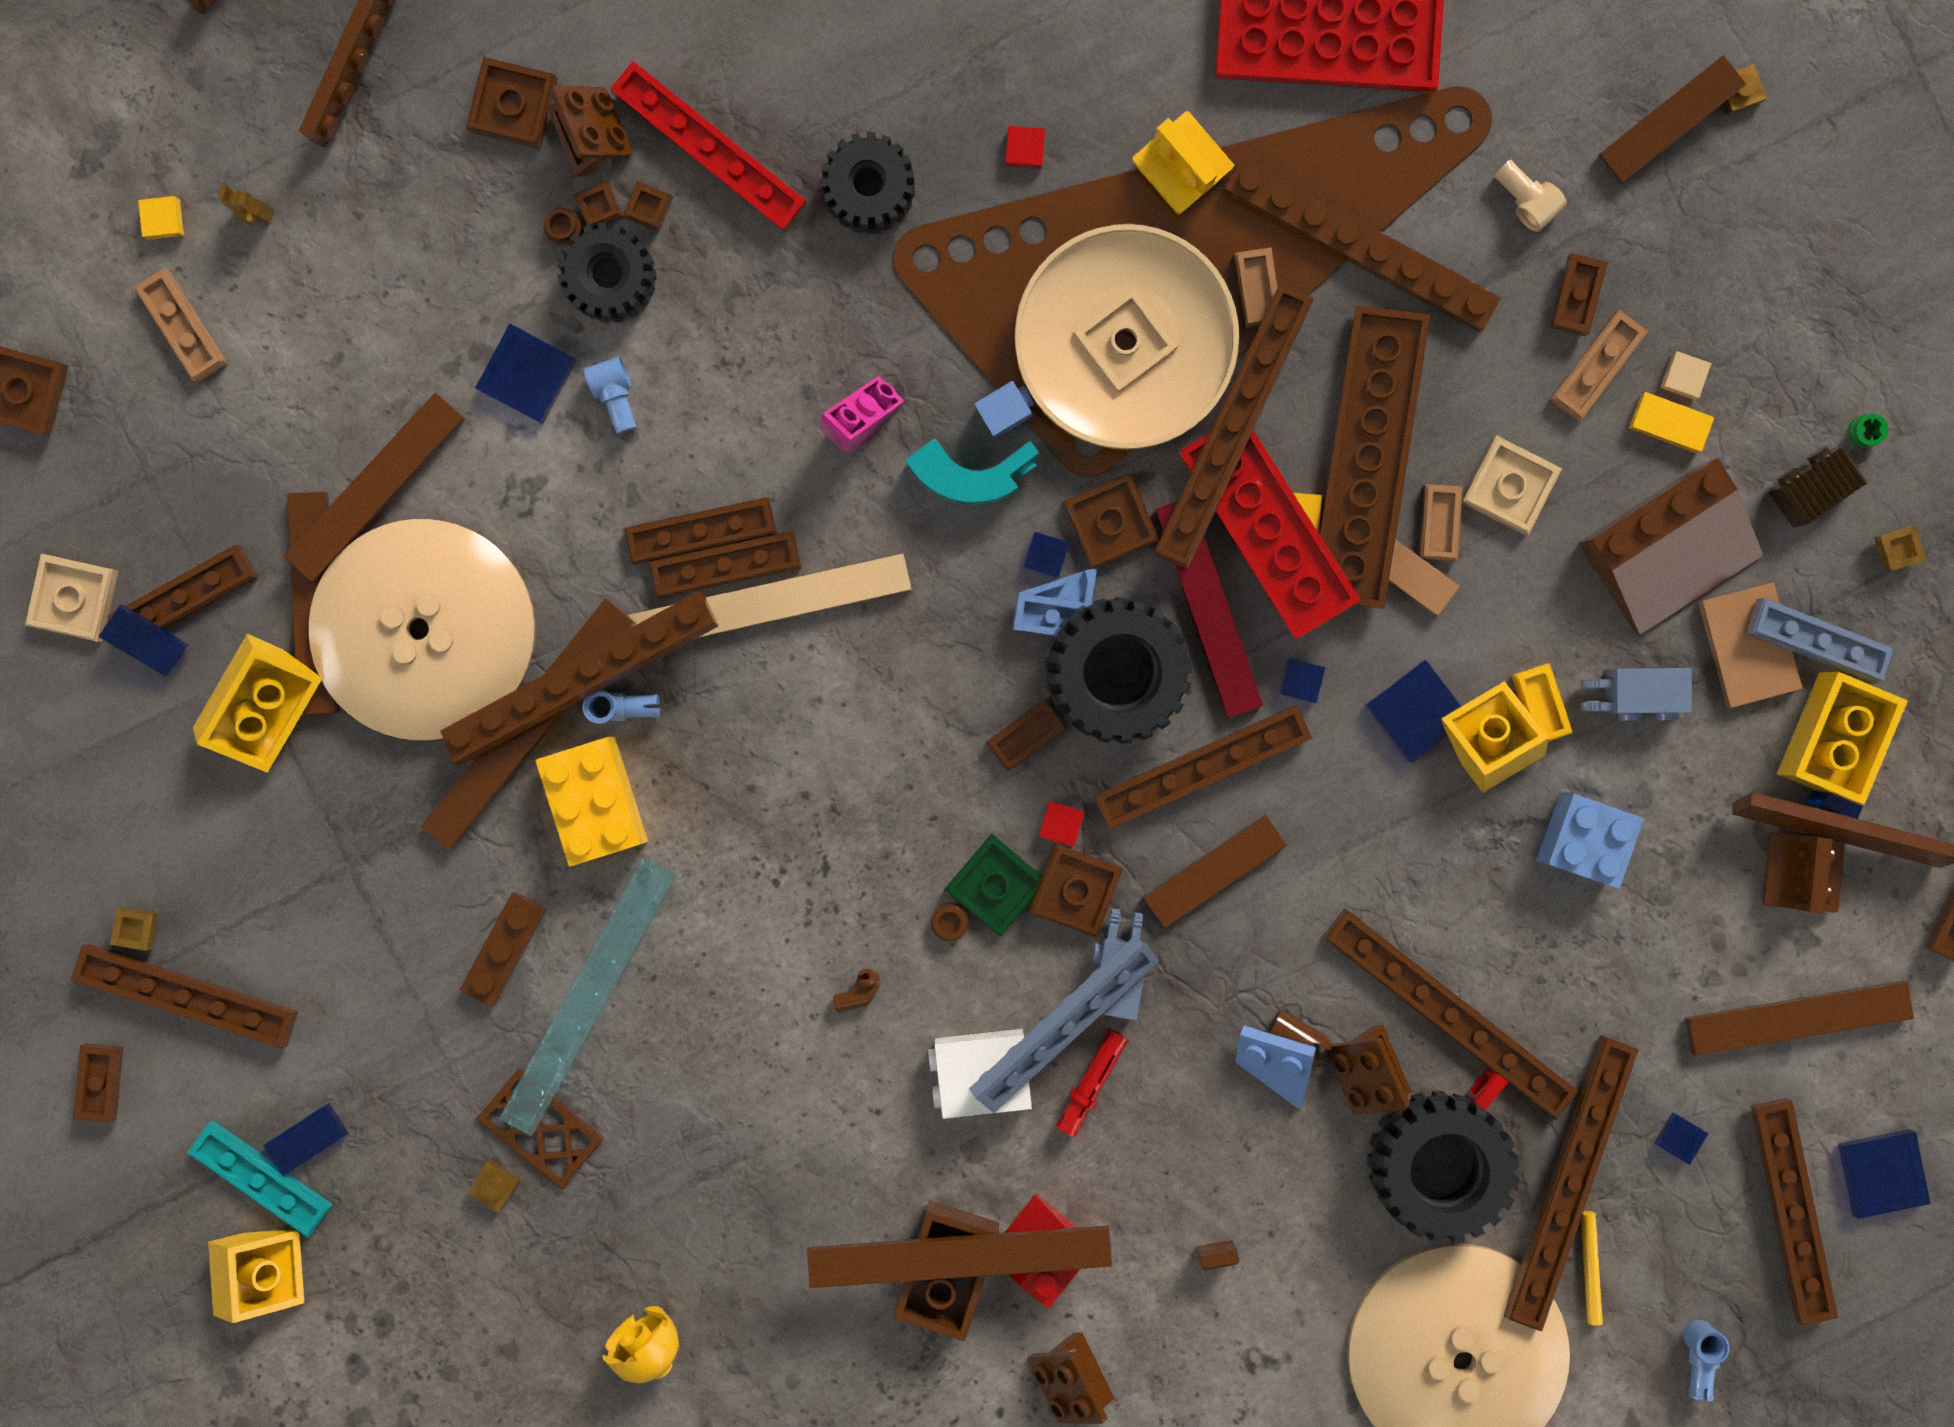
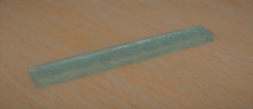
[499,858,677,1136]

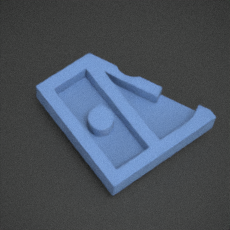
[1012,569,1097,636]
[1235,1026,1316,1109]

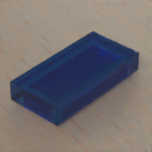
[98,604,189,677]
[263,1103,349,1176]

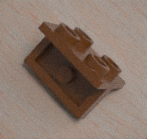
[547,85,633,176]
[1762,832,1845,914]
[1325,1025,1412,1115]
[1027,1332,1114,1424]

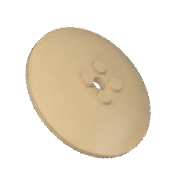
[1015,224,1239,450]
[309,519,535,740]
[1347,1243,1570,1427]

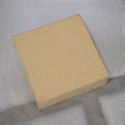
[1660,351,1712,400]

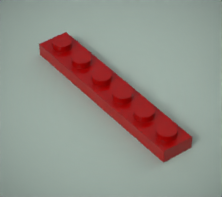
[610,61,807,232]

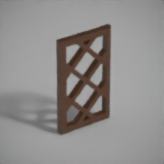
[476,1068,604,1190]

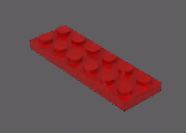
[1179,430,1361,641]

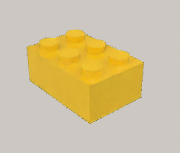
[1777,672,1908,805]
[535,737,648,867]

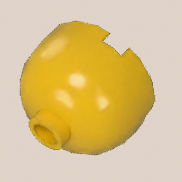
[603,1306,679,1384]

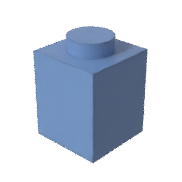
[974,381,1035,439]

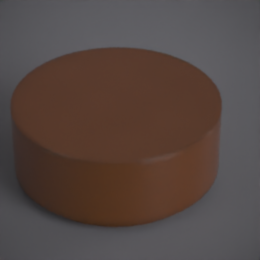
[931,903,968,941]

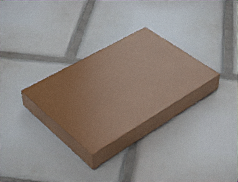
[1698,582,1802,708]

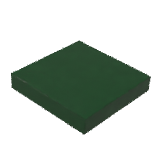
[944,833,1041,937]

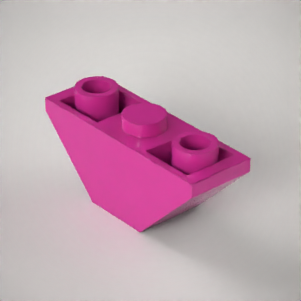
[819,376,904,455]

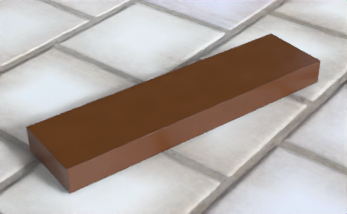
[1598,55,1746,184]
[624,497,777,565]
[649,531,802,599]
[107,545,258,649]
[1143,815,1287,928]

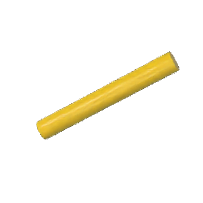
[1581,1211,1603,1325]

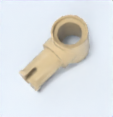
[1494,159,1567,232]

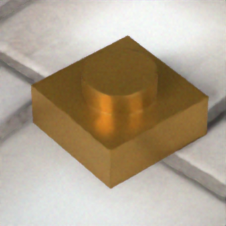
[1722,64,1767,115]
[1874,525,1927,572]
[110,907,159,951]
[467,1159,521,1213]

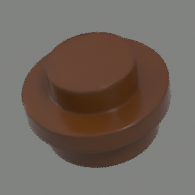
[544,208,582,246]

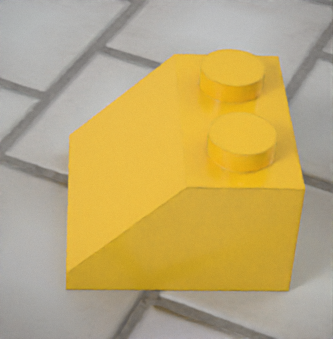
[1441,681,1549,793]
[208,1229,304,1323]

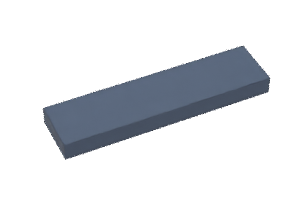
[1746,598,1894,684]

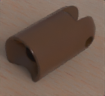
[1267,1010,1332,1067]

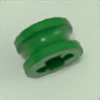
[1848,413,1889,448]

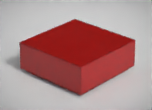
[1005,126,1045,169]
[1038,801,1085,847]
[1465,1068,1508,1110]

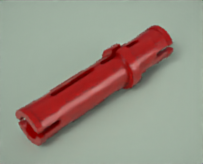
[1055,1028,1129,1138]

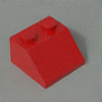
[1004,1193,1080,1309]

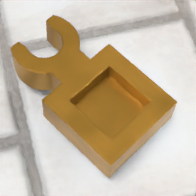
[217,184,275,225]

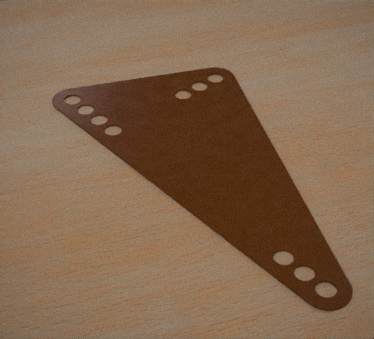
[893,86,1492,477]

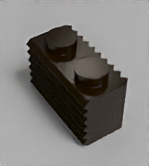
[1769,446,1868,528]

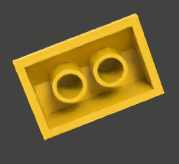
[193,634,322,773]

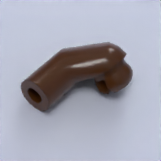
[833,968,880,1013]

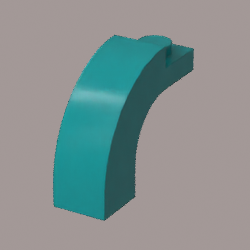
[905,438,1039,506]

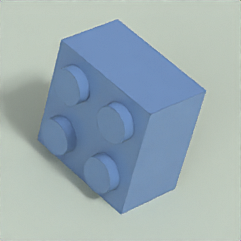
[1536,792,1644,889]

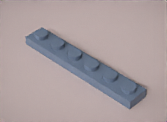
[969,935,1160,1113]

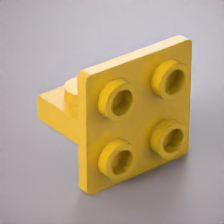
[1132,111,1234,214]

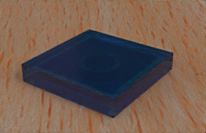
[475,323,577,425]
[1365,660,1462,763]
[1838,1129,1931,1219]

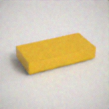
[1628,392,1715,454]
[1511,663,1573,741]

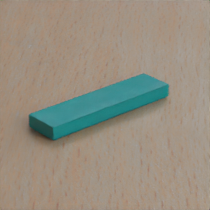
[187,1120,333,1238]

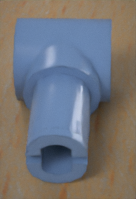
[584,356,637,434]
[582,690,660,724]
[1683,1320,1730,1401]

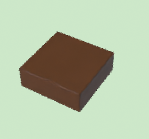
[573,181,624,229]
[623,181,673,232]
[1196,1240,1239,1270]

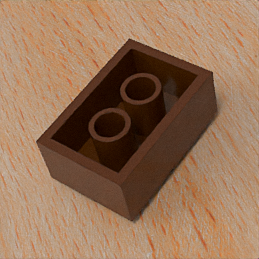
[893,1200,999,1342]

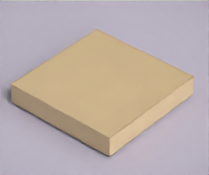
[1462,435,1562,536]
[25,554,118,642]

